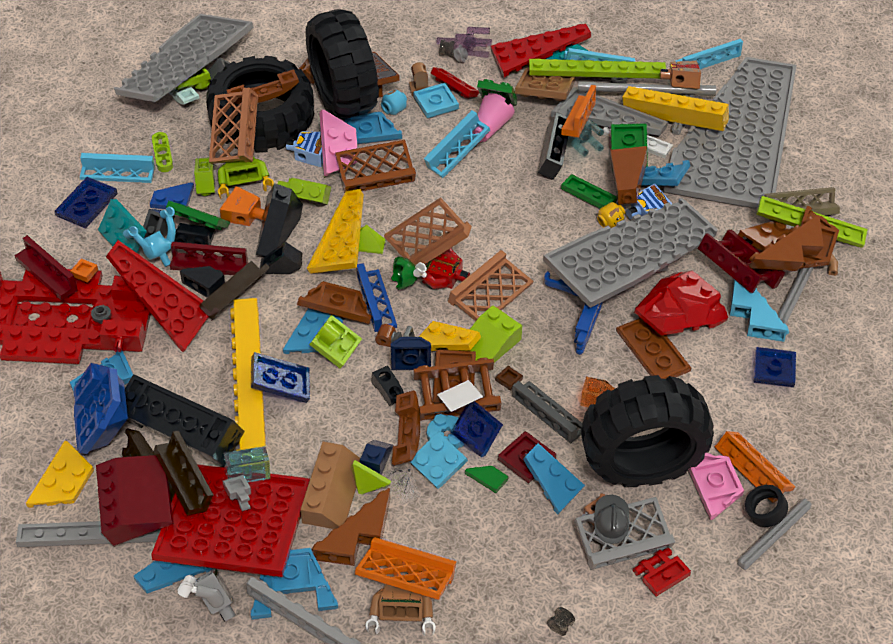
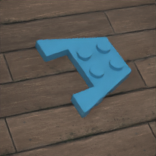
[251,548,338,620]

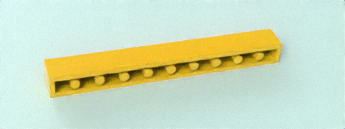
[230,298,267,469]

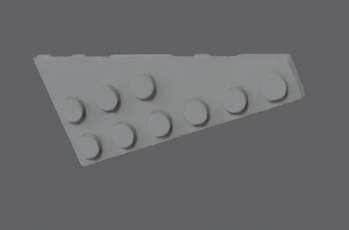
[551,87,668,136]

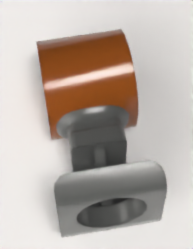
[375,324,415,347]

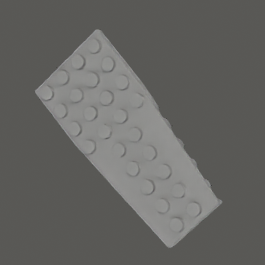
[114,14,254,102]
[543,198,718,308]

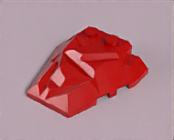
[634,270,729,336]

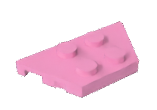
[319,110,357,176]
[688,453,744,520]

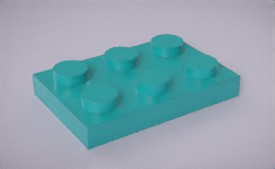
[98,199,147,253]

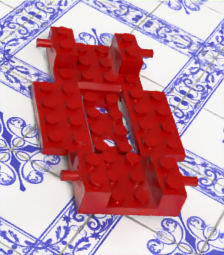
[0,269,151,364]

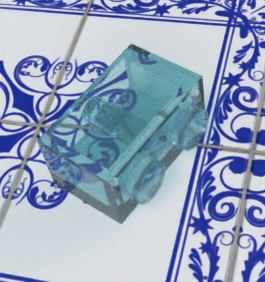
[223,446,270,482]

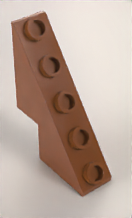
[749,215,824,271]
[312,488,391,566]

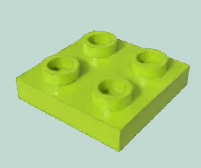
[309,315,362,369]

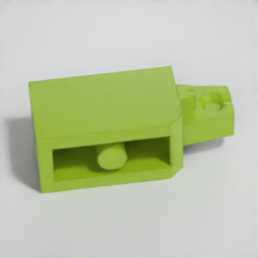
[278,177,331,204]

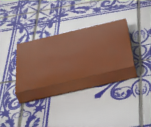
[433,350,476,404]

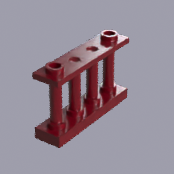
[697,229,785,293]

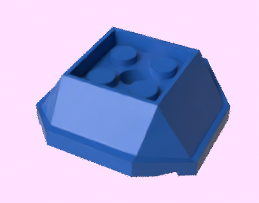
[74,363,128,454]

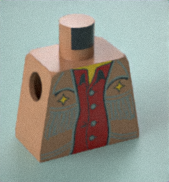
[660,61,701,89]

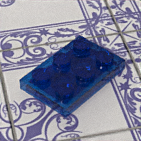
[54,177,118,228]
[251,352,310,403]

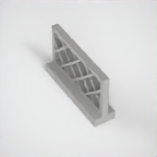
[575,497,675,570]

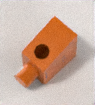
[220,186,264,226]

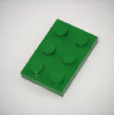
[477,79,518,106]
[611,124,648,167]
[166,200,230,230]

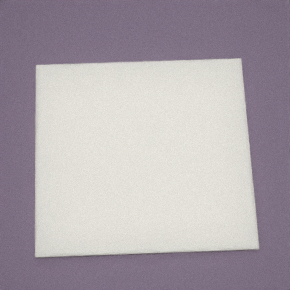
[437,380,483,412]

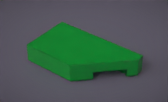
[465,466,509,493]

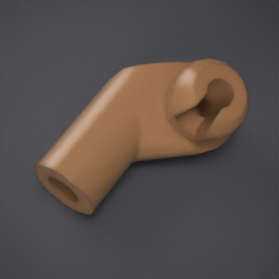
[828,254,838,276]

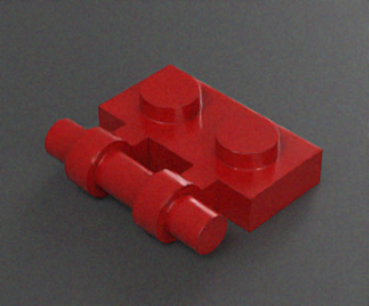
[633,547,691,597]

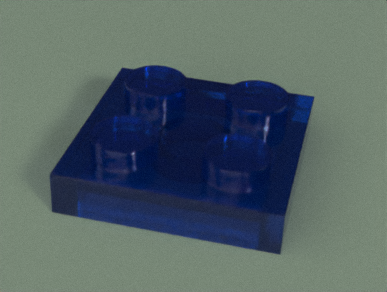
[754,347,796,387]
[450,401,503,457]

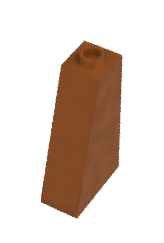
[610,146,647,205]

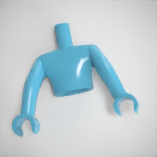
[123,207,176,267]

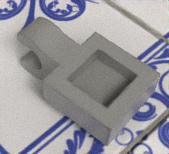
[223,475,251,511]

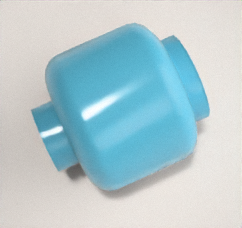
[381,90,407,115]

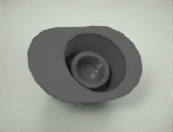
[594,494,629,544]

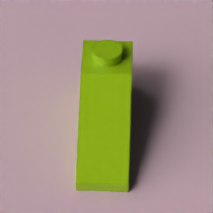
[194,157,215,196]

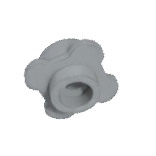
[454,45,468,63]

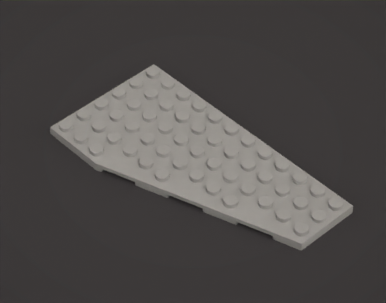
[664,57,797,208]

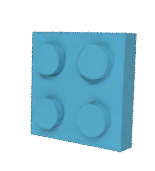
[413,83,459,118]
[409,432,468,489]

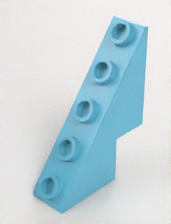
[730,279,789,342]

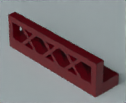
[14,235,78,300]
[170,242,248,276]

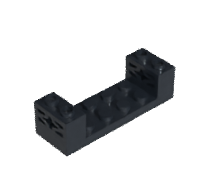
[125,374,245,467]

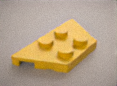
[26,441,94,508]

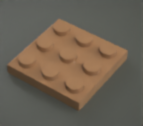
[515,68,576,101]

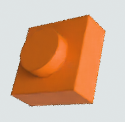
[70,259,98,283]

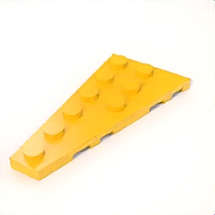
[307,189,364,274]

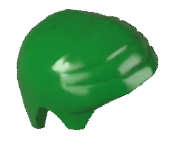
[391,257,418,290]

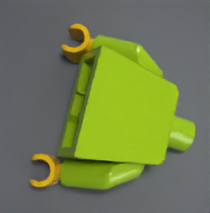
[218,156,274,199]

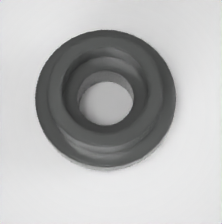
[91,305,111,324]

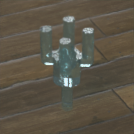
[571,120,604,156]

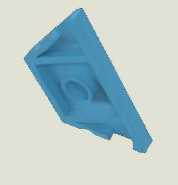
[344,112,402,144]
[283,308,343,354]

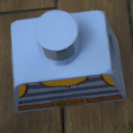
[286,131,323,167]
[626,184,672,219]

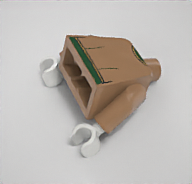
[365,581,436,636]

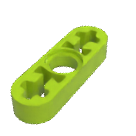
[152,132,173,172]

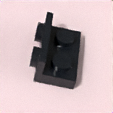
[174,223,216,245]

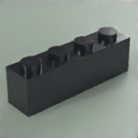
[538,112,568,180]

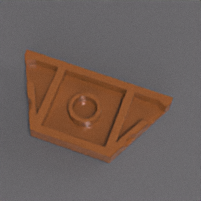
[799,206,839,269]
[738,221,794,251]
[297,281,371,324]

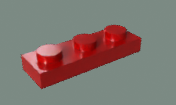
[431,67,479,99]

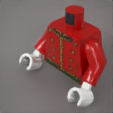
[413,231,470,289]

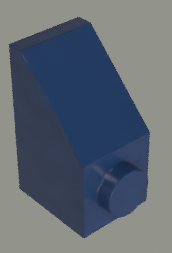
[360,440,394,475]

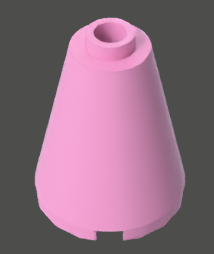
[473,93,515,142]

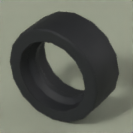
[745,484,788,527]

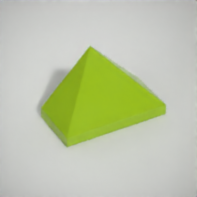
[358,224,386,254]
[351,460,391,494]

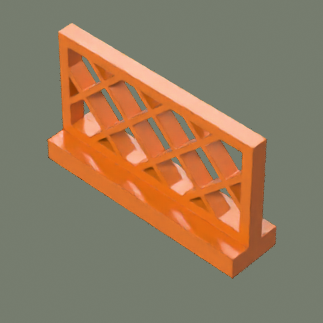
[355,537,457,600]

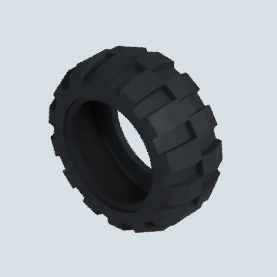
[305,9,379,120]
[206,56,315,153]
[581,375,714,487]

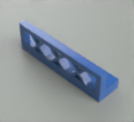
[357,263,397,332]

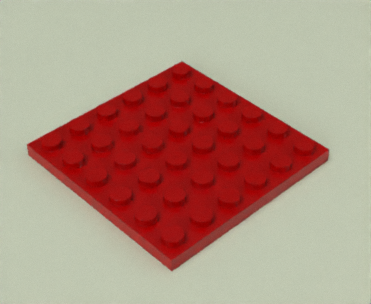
[151,464,310,577]

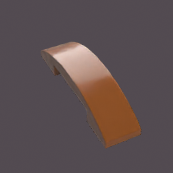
[227,69,299,104]
[392,390,420,466]

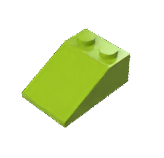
[459,305,522,363]

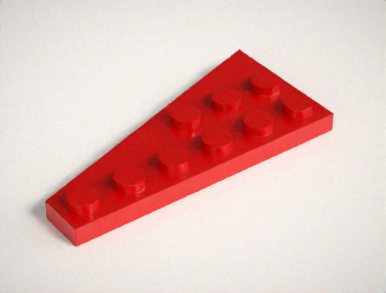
[490,23,591,77]
[106,240,209,352]

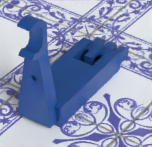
[544,271,603,355]

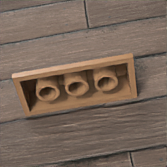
[301,441,360,529]

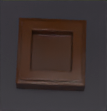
[495,366,523,391]

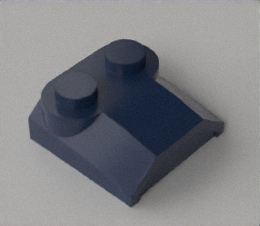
[391,337,431,370]

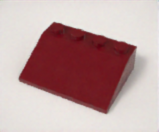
[96,455,173,546]

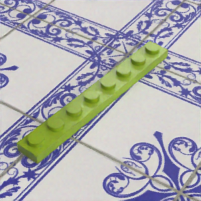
[529,59,666,79]

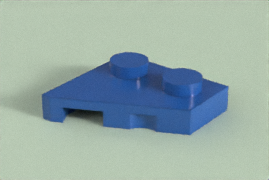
[150,182,194,209]

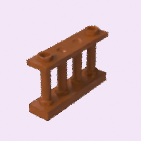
[413,358,502,421]

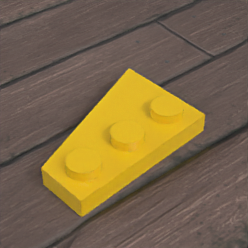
[419,321,481,351]

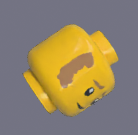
[597,202,625,228]

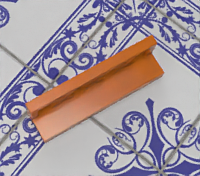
[561,85,597,138]
[715,431,796,503]

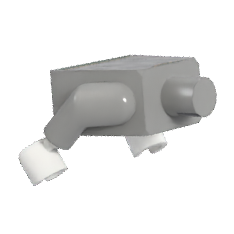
[178,568,236,622]

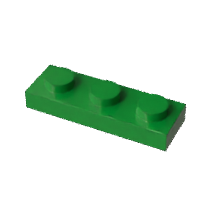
[561,174,617,208]

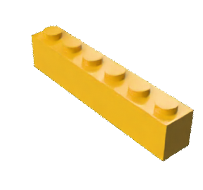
[623,86,729,131]

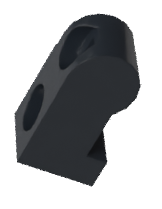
[371,365,404,406]

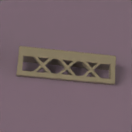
[764,187,840,221]

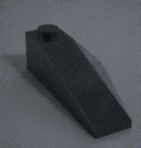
[255,183,303,257]

